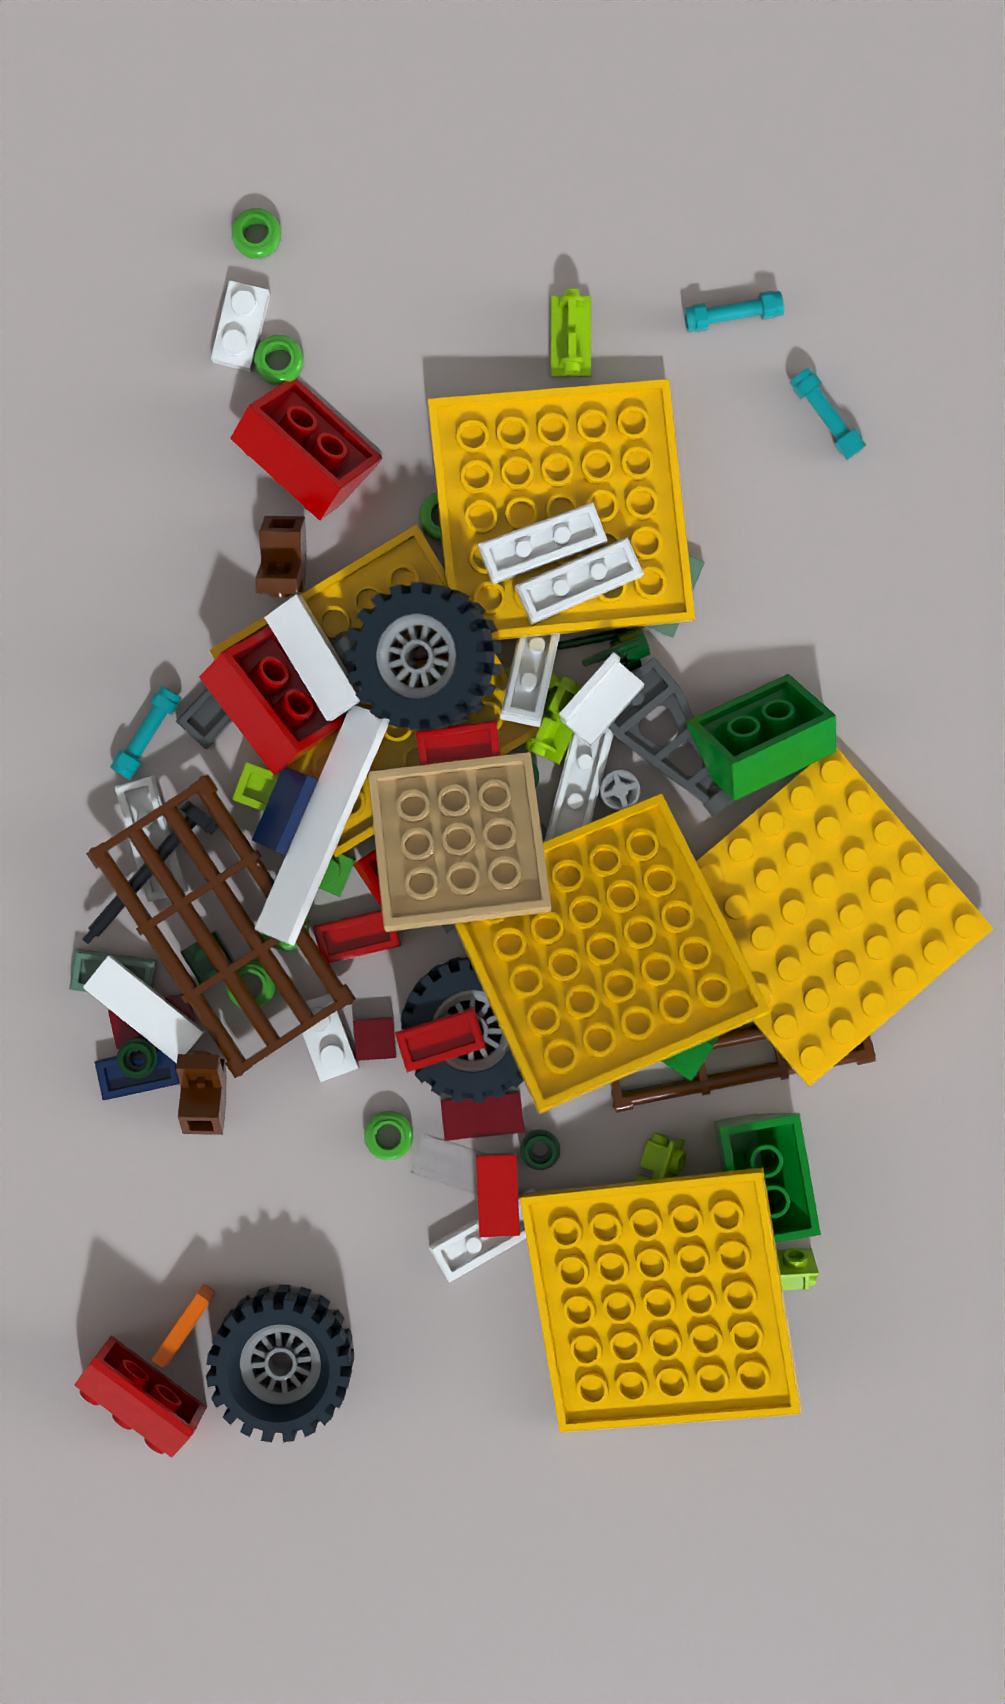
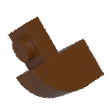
[255,516,306,598]
[176,1051,227,1135]

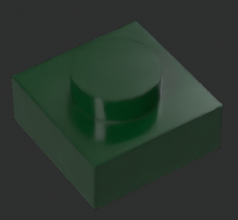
[180,930,235,984]

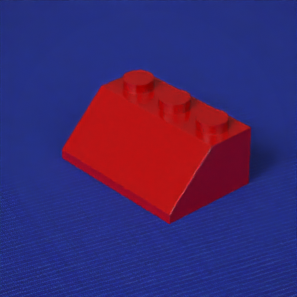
[230,378,383,520]
[199,627,346,775]
[74,1335,207,1458]

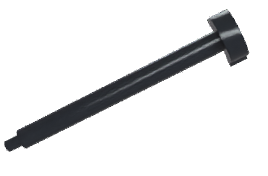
[82,800,219,944]

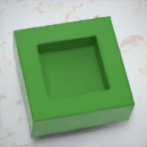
[319,854,356,897]

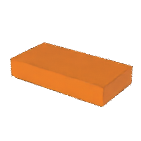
[151,1284,215,1368]

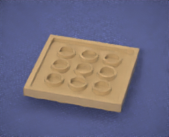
[368,752,551,932]

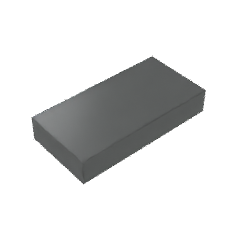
[175,688,233,750]

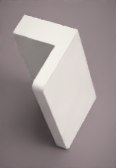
[559,652,644,747]

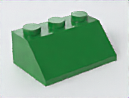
[687,674,836,801]
[713,1113,821,1243]

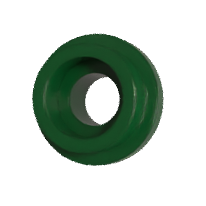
[117,1038,159,1079]
[520,1129,560,1170]

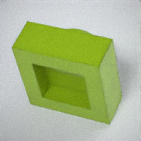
[232,762,280,811]

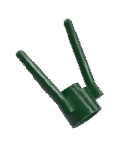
[557,626,650,671]

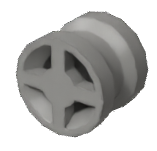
[599,770,641,811]

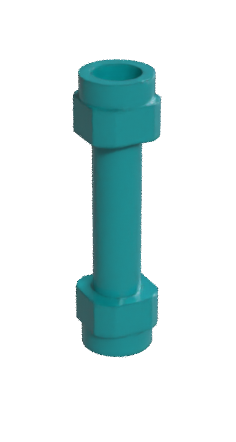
[684,291,784,332]
[789,367,866,460]
[110,685,181,780]

